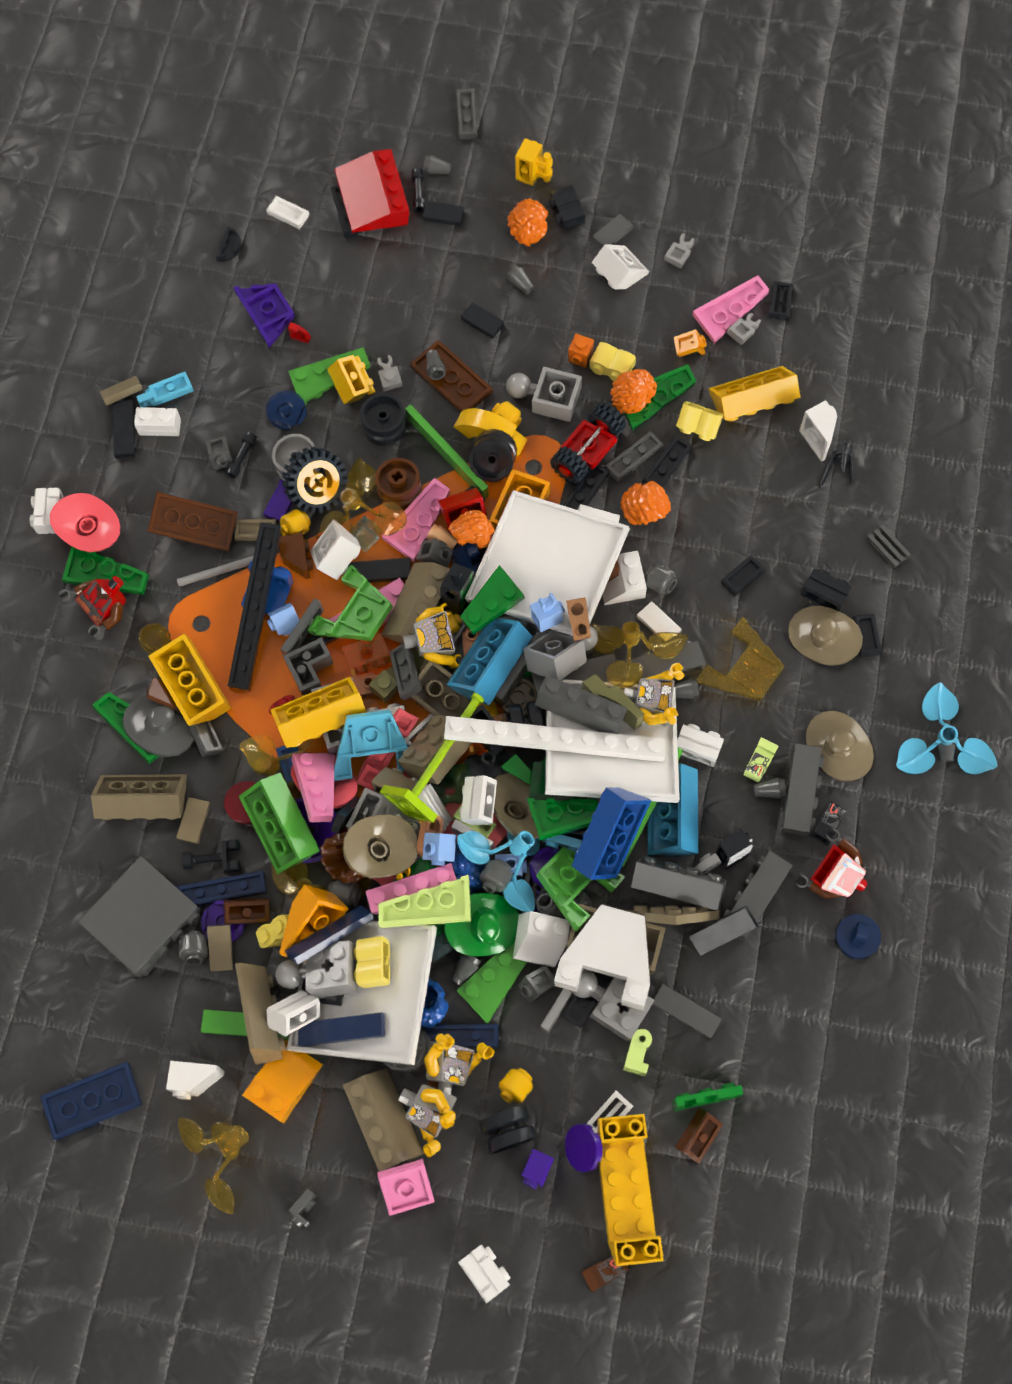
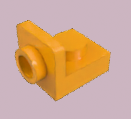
[674,329,707,357]

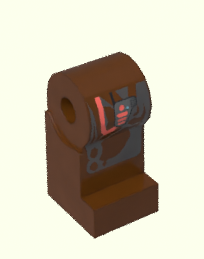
[581,1256,629,1292]

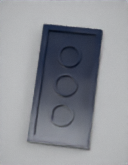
[40,1061,143,1141]

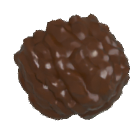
[320,832,365,883]

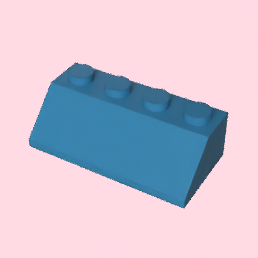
[446,618,533,706]
[648,763,698,857]

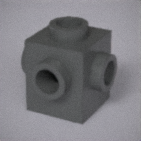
[416,539,453,568]

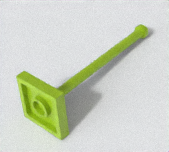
[380,693,484,823]

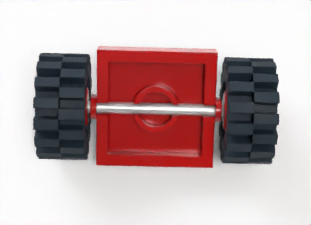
[550,402,626,484]

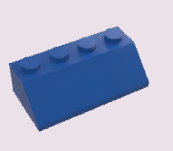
[572,787,652,880]

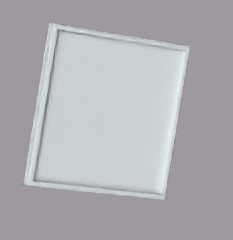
[465,490,630,636]
[545,679,680,803]
[286,921,437,1065]

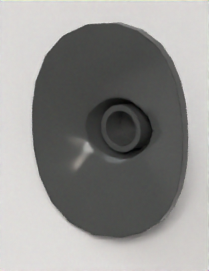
[123,695,195,757]

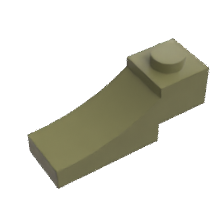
[369,649,426,704]
[581,674,644,730]

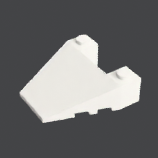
[554,905,650,1011]

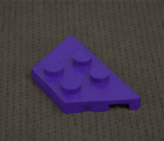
[233,283,295,347]

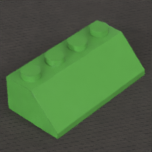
[239,773,320,874]

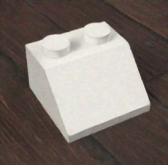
[592,244,649,289]
[799,401,837,462]
[310,519,361,580]
[602,551,647,605]
[513,911,570,967]
[166,1061,225,1100]

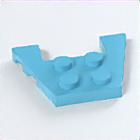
[334,710,408,781]

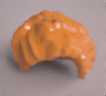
[507,198,548,246]
[610,369,657,414]
[620,481,671,525]
[448,510,495,548]

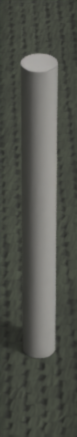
[177,556,253,587]

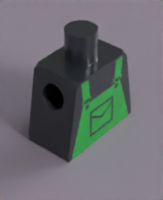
[440,563,475,615]

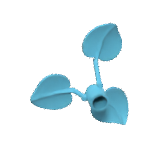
[896,682,997,774]
[457,831,540,912]

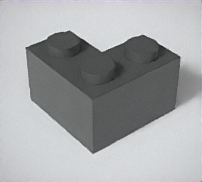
[283,637,333,696]

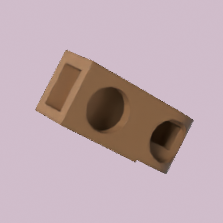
[566,597,591,641]

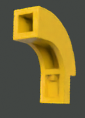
[454,408,527,456]

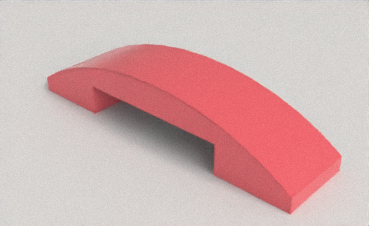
[356,708,418,791]

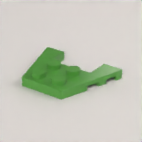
[308,565,393,641]
[536,847,625,932]

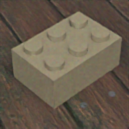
[398,714,472,785]

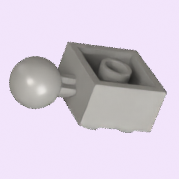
[506,367,582,422]
[523,626,598,680]
[276,940,359,998]
[571,969,654,1041]

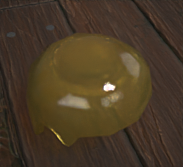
[138,623,171,654]

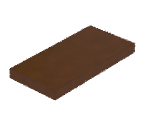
[410,340,493,413]
[147,492,238,552]

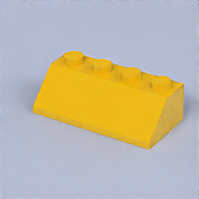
[708,366,801,421]
[148,634,232,726]
[270,677,367,748]

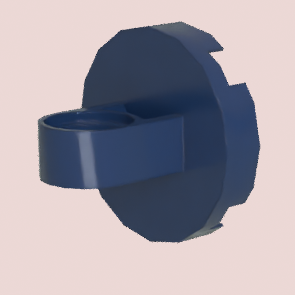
[266,390,307,430]
[451,543,487,575]
[835,914,881,960]

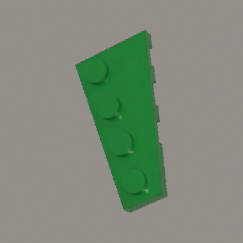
[624,364,696,430]
[92,692,160,765]

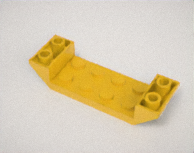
[597,1114,664,1266]

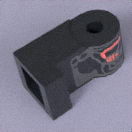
[810,801,847,846]

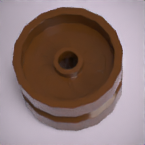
[375,458,422,511]

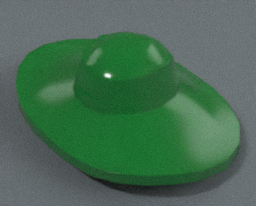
[443,893,519,956]

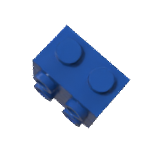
[241,561,294,615]

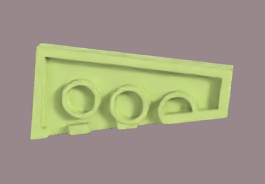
[378,875,471,928]

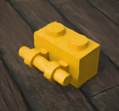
[515,138,553,186]
[327,355,375,405]

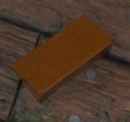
[146,678,180,712]
[223,898,269,924]
[675,1109,723,1164]

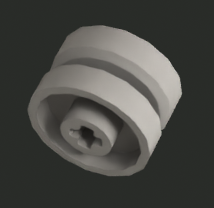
[272,434,320,485]

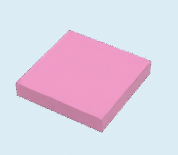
[377,1159,435,1215]

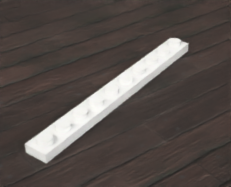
[444,716,665,762]

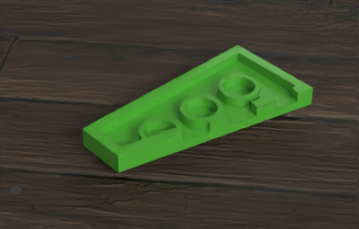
[289,347,370,405]
[457,942,528,1024]

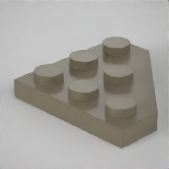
[625,905,719,925]

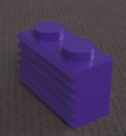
[521,1149,554,1190]

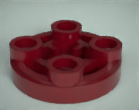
[224,781,256,825]

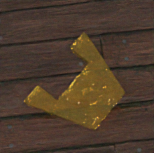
[697,617,785,701]

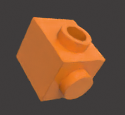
[568,334,594,368]

